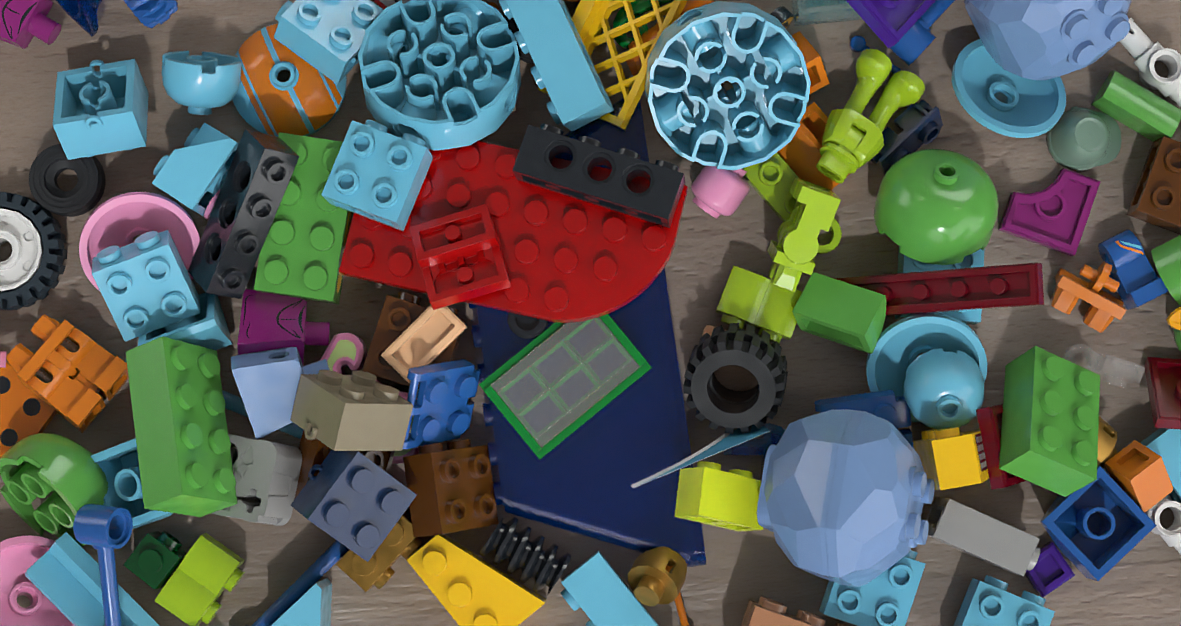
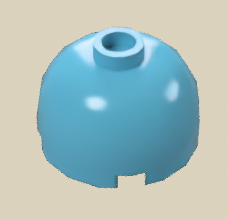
[162,51,241,115]
[903,348,985,429]

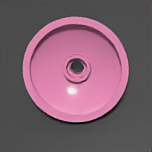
[79,192,200,291]
[0,535,74,626]

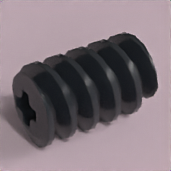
[480,517,571,596]

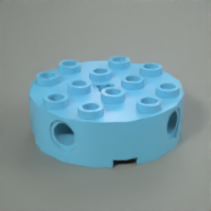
[358,0,521,151]
[645,1,811,170]

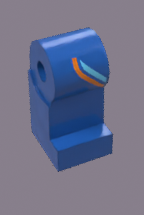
[1098,229,1168,310]

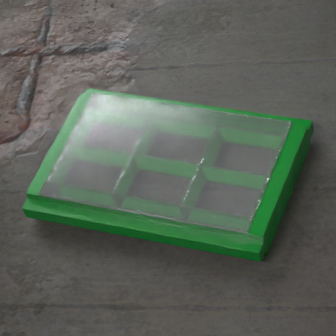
[479,314,652,459]

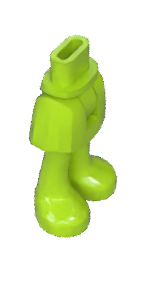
[816,48,925,183]

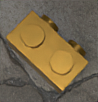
[336,512,422,592]

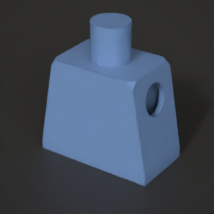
[231,347,330,439]

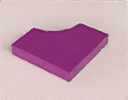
[998,168,1101,256]

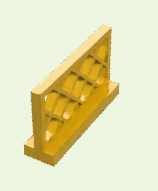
[538,0,687,130]

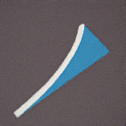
[630,424,771,488]

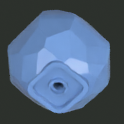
[964,0,1132,80]
[757,410,935,587]

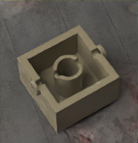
[290,370,413,451]

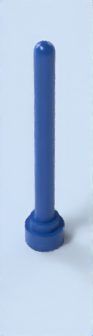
[245,540,349,626]

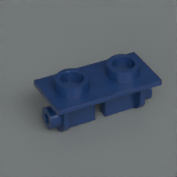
[871,99,943,176]

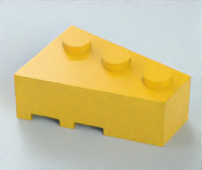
[407,534,547,626]

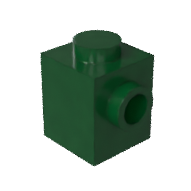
[123,531,187,590]

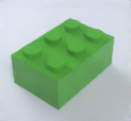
[999,346,1100,497]

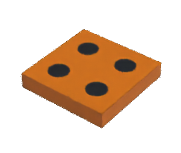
[0,360,57,457]

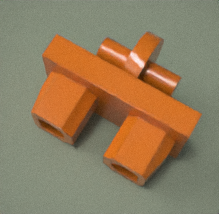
[1050,262,1127,333]

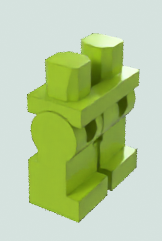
[767,177,841,292]

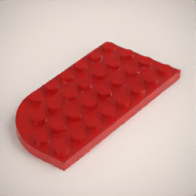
[339,141,688,323]

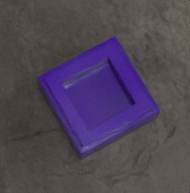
[1025,541,1075,598]

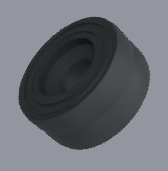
[29,144,106,217]

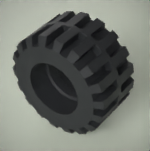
[683,323,788,434]

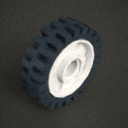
[0,192,67,310]

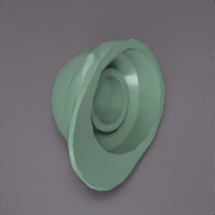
[1047,106,1121,172]

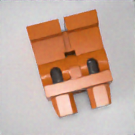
[6,314,129,433]

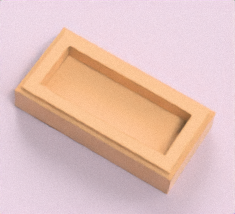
[381,305,467,384]

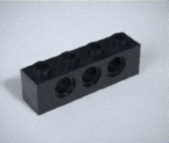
[512,124,685,228]
[188,129,300,299]

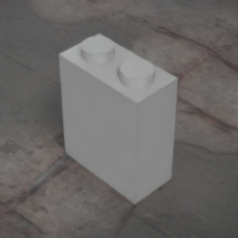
[926,496,1040,576]

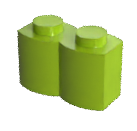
[715,265,802,344]
[155,533,245,626]

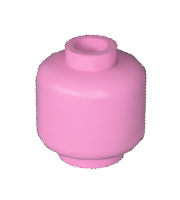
[691,166,750,219]

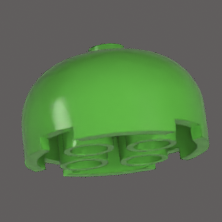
[874,149,999,265]
[0,433,108,547]

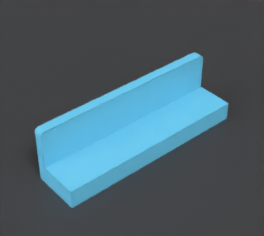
[25,532,159,626]

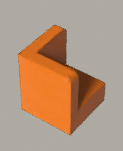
[1105,440,1173,513]

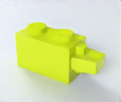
[674,461,763,532]

